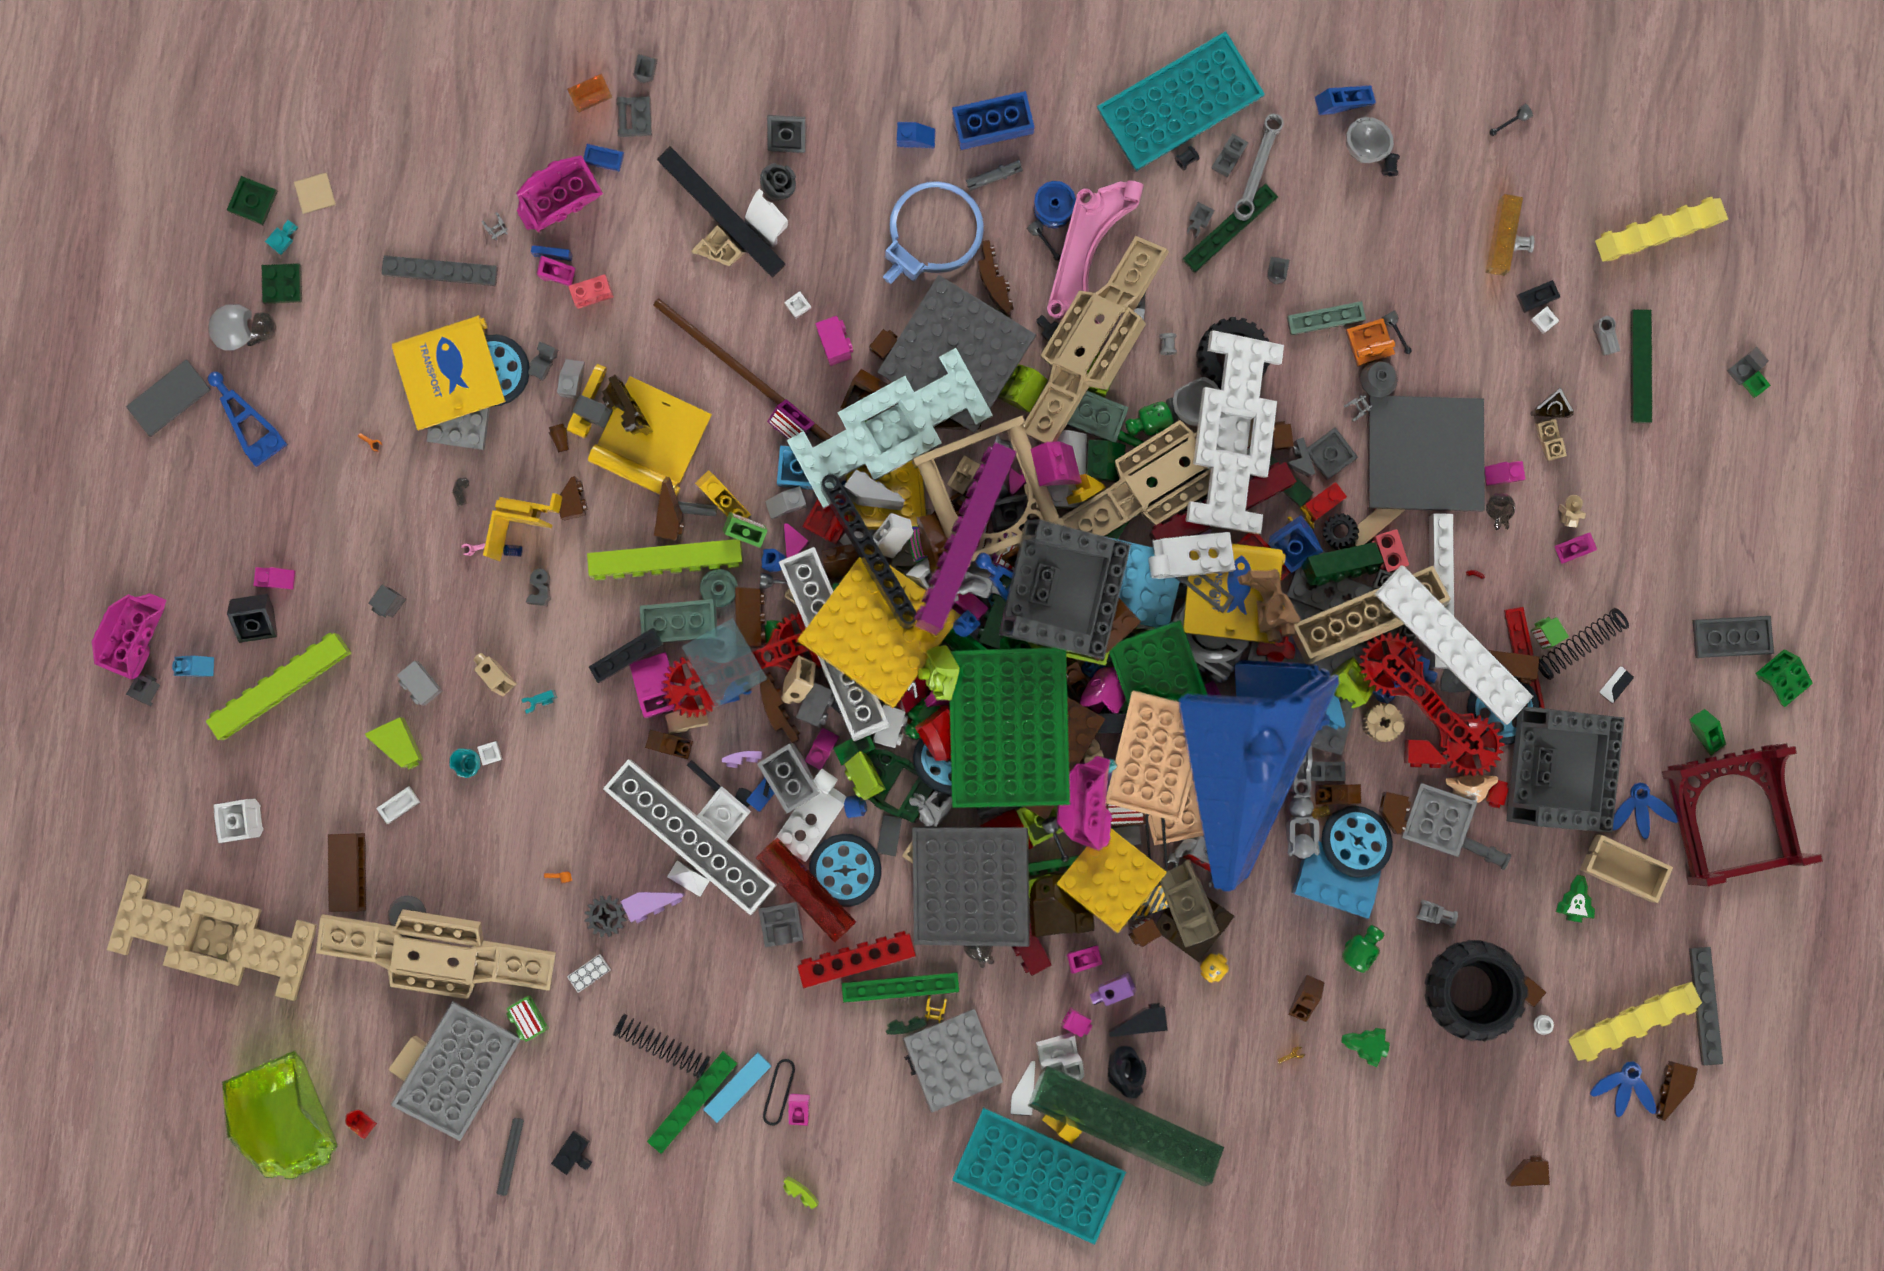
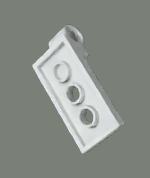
[1148,532,1236,579]
[774,769,847,862]

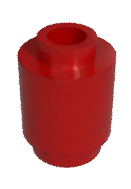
[1485,780,1509,809]

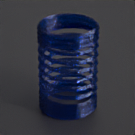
[503,545,523,557]

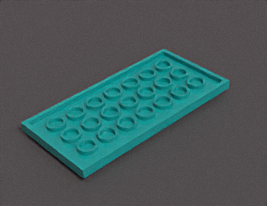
[1097,31,1265,172]
[952,1107,1126,1245]

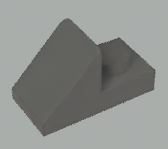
[1727,346,1769,385]
[572,395,612,428]
[1287,437,1315,477]

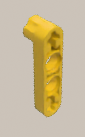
[567,364,607,438]

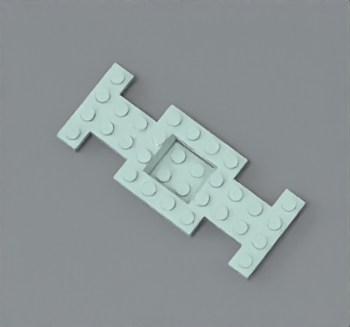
[787,348,993,508]

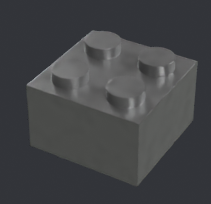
[796,683,836,728]

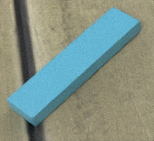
[703,1052,772,1123]

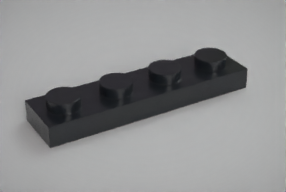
[589,628,663,683]

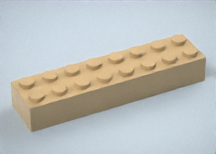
[1292,566,1451,664]

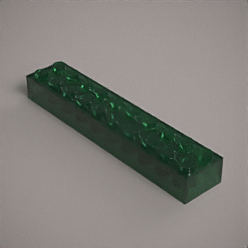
[1028,1066,1224,1187]

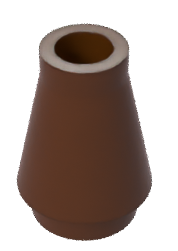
[548,423,569,453]

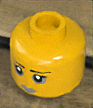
[1200,953,1229,983]

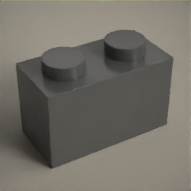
[368,585,406,618]

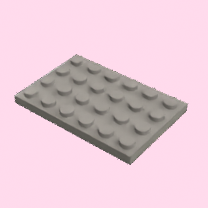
[391,1001,521,1141]

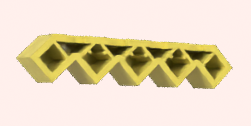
[1595,197,1728,262]
[1568,982,1702,1061]

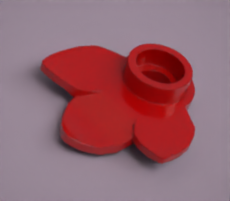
[1256,630,1295,662]

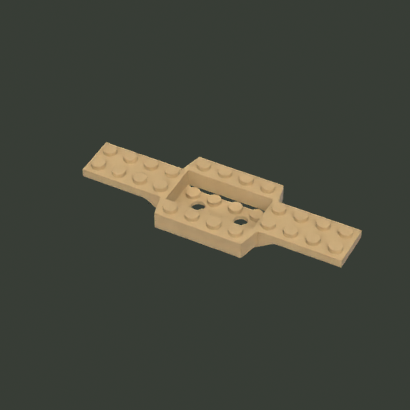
[1023,236,1169,443]
[1061,418,1275,536]
[316,909,556,999]

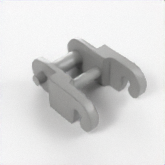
[481,212,508,241]
[1344,395,1373,422]

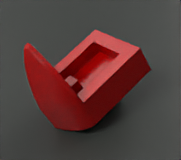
[345,1110,377,1139]

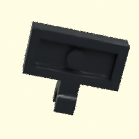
[551,1130,592,1175]

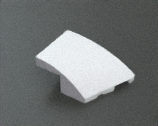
[745,189,788,248]
[1036,1032,1085,1102]

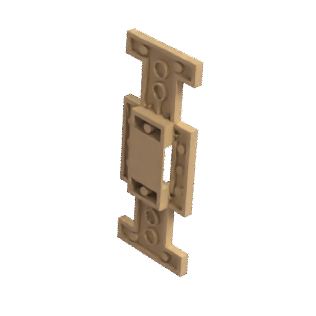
[107,874,317,1001]

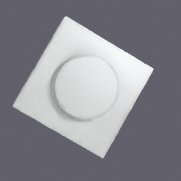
[785,291,811,319]
[1531,307,1559,334]
[477,741,503,765]

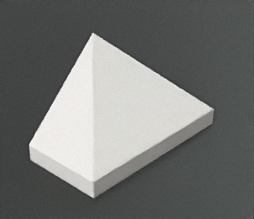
[667,860,710,897]

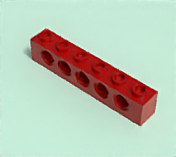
[797,931,916,988]

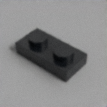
[1517,280,1560,313]

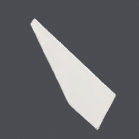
[1011,1061,1035,1115]

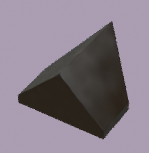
[1530,388,1574,418]

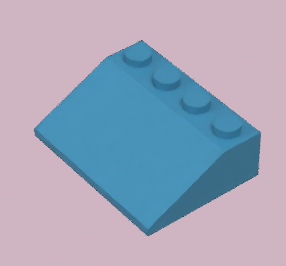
[1291,841,1381,919]

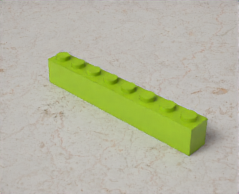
[587,539,744,581]
[206,633,351,741]

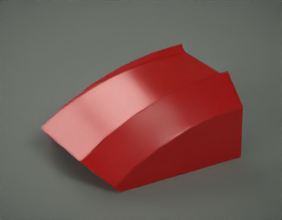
[915,705,951,761]

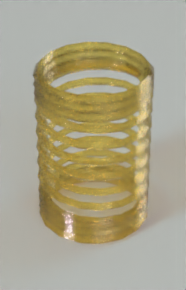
[1311,805,1330,819]

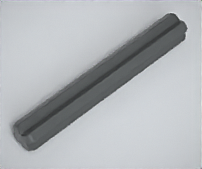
[497,1118,524,1196]

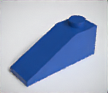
[1314,85,1376,115]

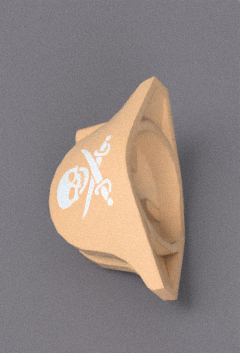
[1446,775,1498,803]

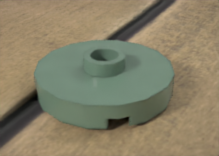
[700,569,738,607]

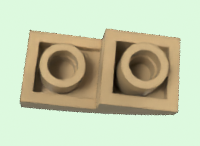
[1535,418,1567,461]
[664,705,709,734]

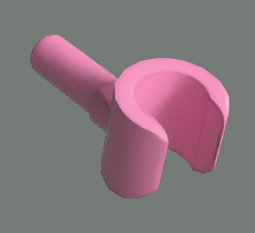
[461,543,485,556]

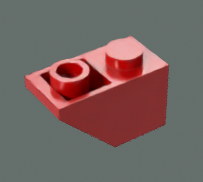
[1404,740,1447,768]

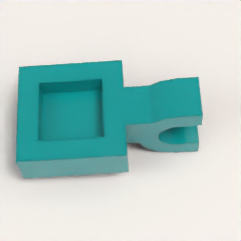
[265,220,298,255]
[521,690,557,714]

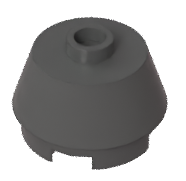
[760,163,796,201]
[1360,360,1398,397]
[388,895,426,926]

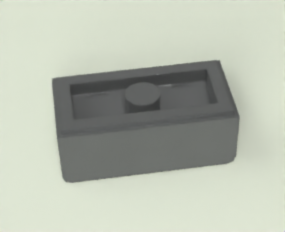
[877,815,902,856]

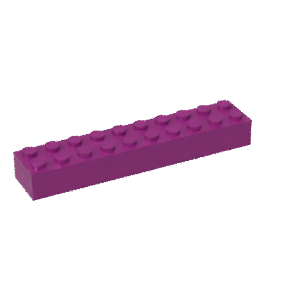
[914,442,1017,635]

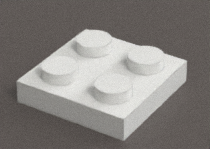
[698,787,751,841]

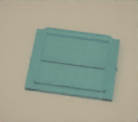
[682,618,767,708]

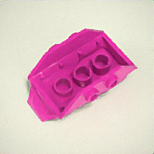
[516,155,603,232]
[92,593,167,680]
[1057,756,1112,850]

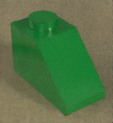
[1689,709,1727,755]

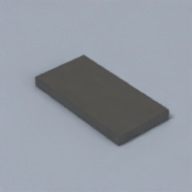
[126,360,211,437]
[1692,616,1774,658]

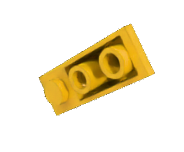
[695,470,751,518]

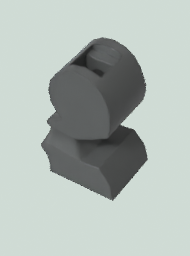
[528,342,559,381]
[526,568,551,606]

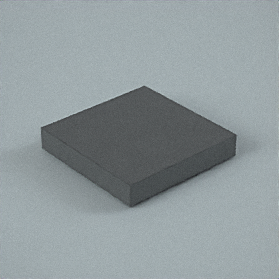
[1307,427,1358,480]

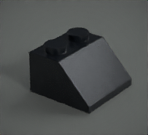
[227,594,277,643]

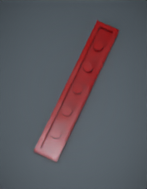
[1504,607,1545,709]

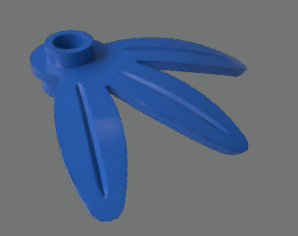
[1613,782,1678,839]
[1590,1061,1657,1117]

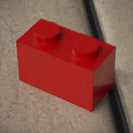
[1302,482,1347,522]

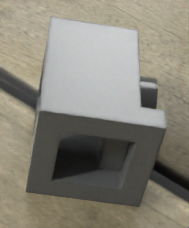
[126,674,160,707]

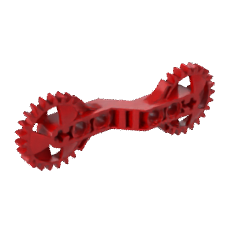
[661,612,822,718]
[1358,632,1505,777]

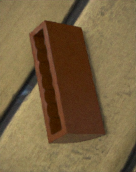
[328,833,366,912]

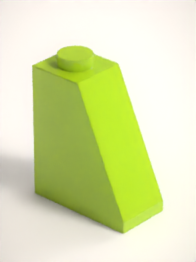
[365,717,423,769]

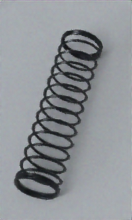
[1538,608,1629,680]
[613,1013,710,1079]

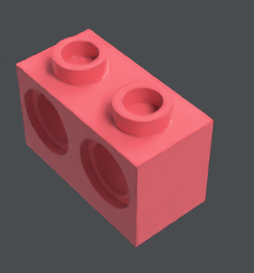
[569,274,614,309]
[1371,529,1409,573]

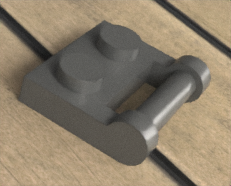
[616,96,652,137]

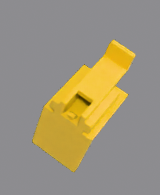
[483,493,562,561]

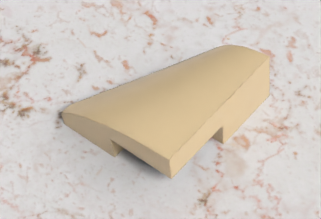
[691,225,745,266]

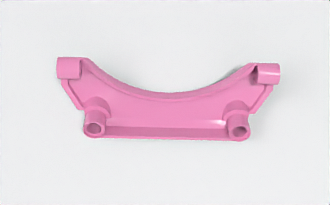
[1047,181,1144,349]

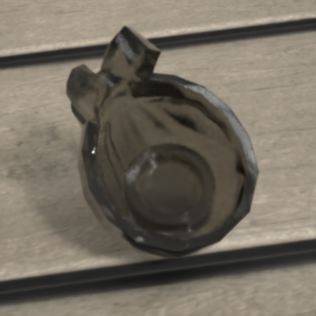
[247,312,276,346]
[1486,492,1516,531]
[963,945,994,968]

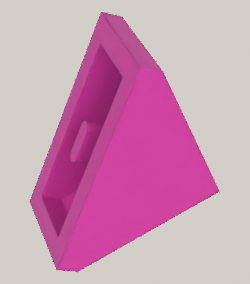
[784,523,809,558]

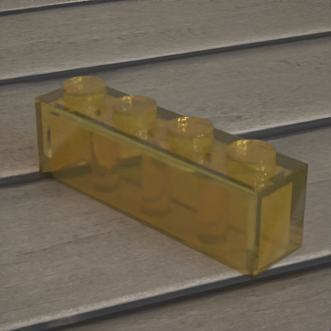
[1486,194,1523,276]

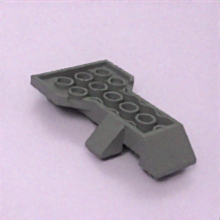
[1283,550,1417,647]

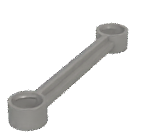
[1234,114,1284,220]

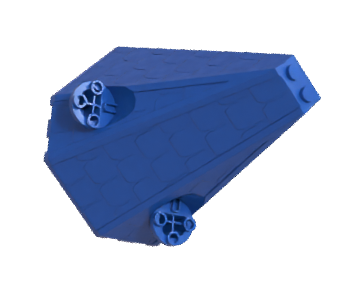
[1179,660,1339,891]

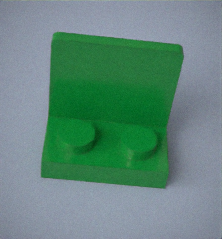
[1755,649,1813,707]

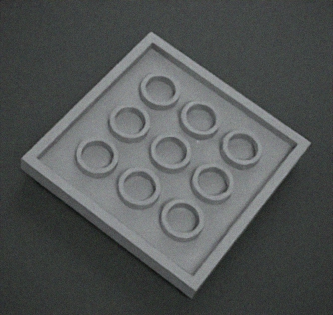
[903,1009,1003,1112]

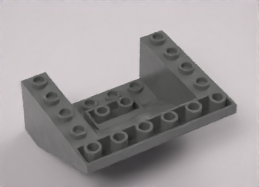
[998,520,1131,659]
[1506,707,1624,833]

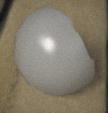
[1346,117,1394,163]
[208,304,252,350]
[1173,377,1220,426]

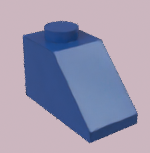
[897,122,935,148]

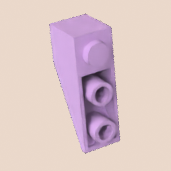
[621,892,685,923]

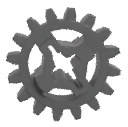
[585,895,627,937]

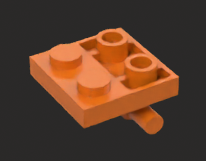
[1346,318,1395,366]

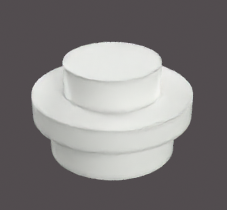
[1534,1015,1554,1035]

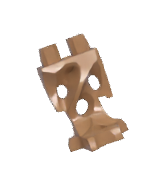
[1238,569,1300,642]

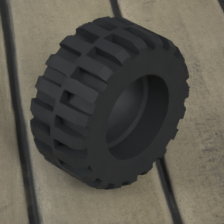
[1196,317,1270,390]

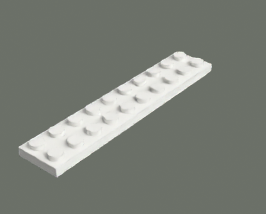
[1375,565,1533,725]

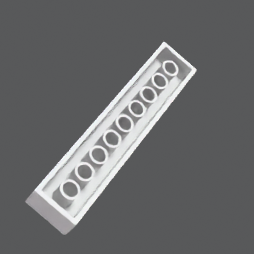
[779,547,890,741]
[603,759,777,915]

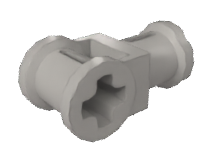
[1416,900,1458,928]

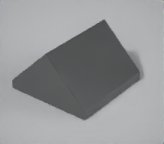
[767,115,807,153]
[990,494,1030,533]

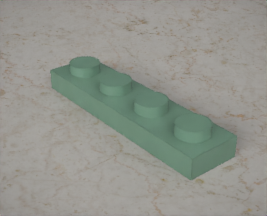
[1287,301,1366,335]

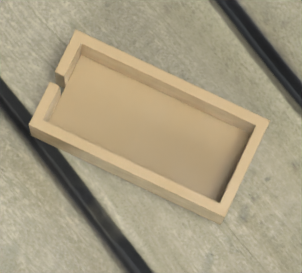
[1580,835,1673,903]

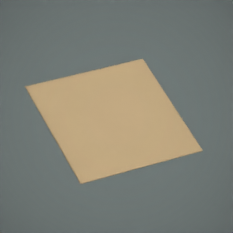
[294,173,336,214]

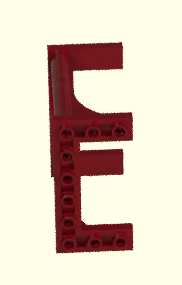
[1662,743,1823,887]

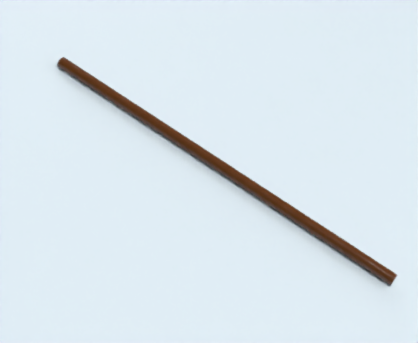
[653,298,832,442]

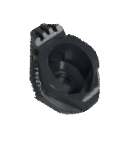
[1108,1046,1147,1099]

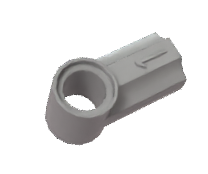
[1593,316,1620,356]

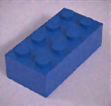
[952,91,1034,150]

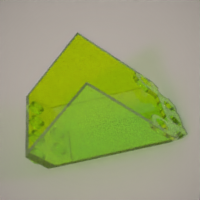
[222,1050,338,1180]

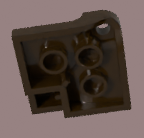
[602,375,653,435]
[1030,872,1095,937]
[1156,897,1235,963]

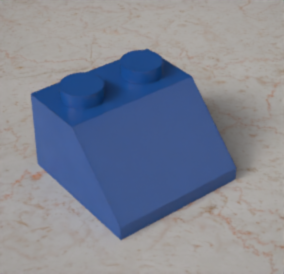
[1268,515,1323,573]

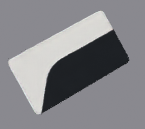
[1600,666,1634,703]

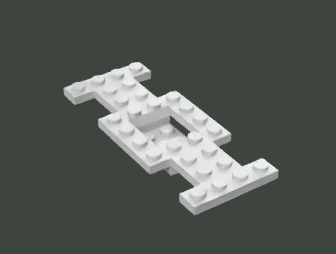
[1186,331,1284,534]

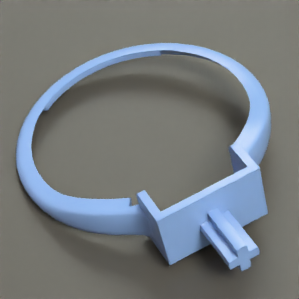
[883,182,984,284]

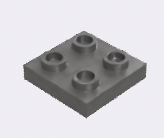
[758,902,804,947]

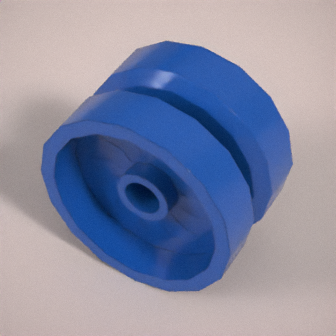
[1033,181,1076,229]

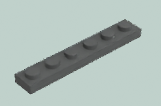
[382,256,498,286]
[1689,947,1723,1066]

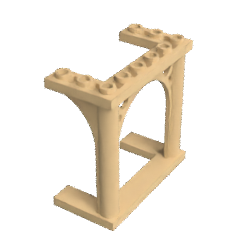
[912,416,1065,567]

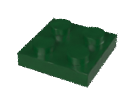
[226,176,278,225]
[261,263,302,304]

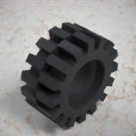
[1322,513,1359,549]

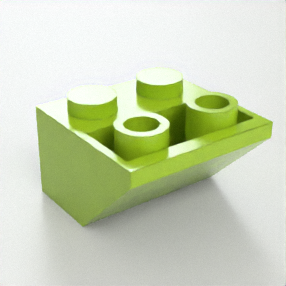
[997,364,1048,413]

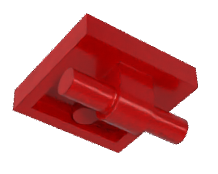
[802,498,849,545]

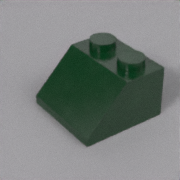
[1086,440,1126,483]

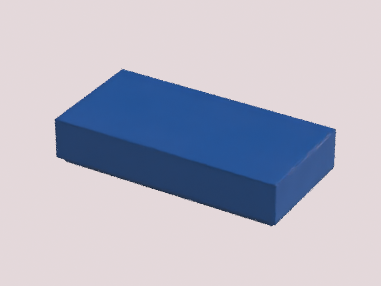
[583,144,624,172]
[531,245,572,261]

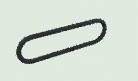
[1145,814,1168,871]
[763,1059,795,1126]

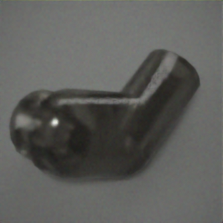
[452,478,469,506]

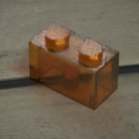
[567,74,613,113]

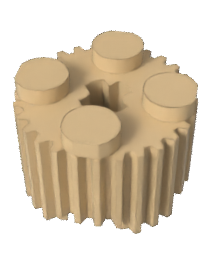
[1362,703,1405,742]

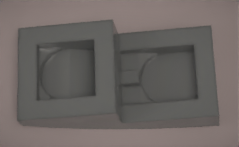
[1211,133,1248,178]
[1311,762,1346,781]

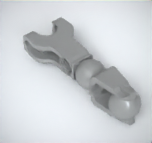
[1286,745,1320,859]

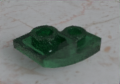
[885,1015,927,1035]

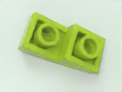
[783,1176,819,1210]

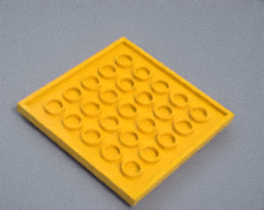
[798,549,961,709]

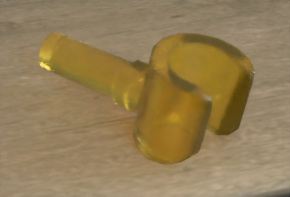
[1277,1047,1305,1064]

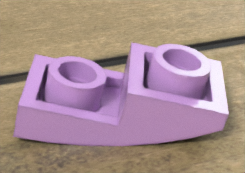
[722,751,764,768]

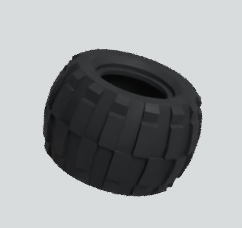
[1424,940,1528,1041]

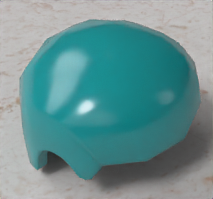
[449,748,481,778]

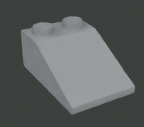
[757,743,820,814]

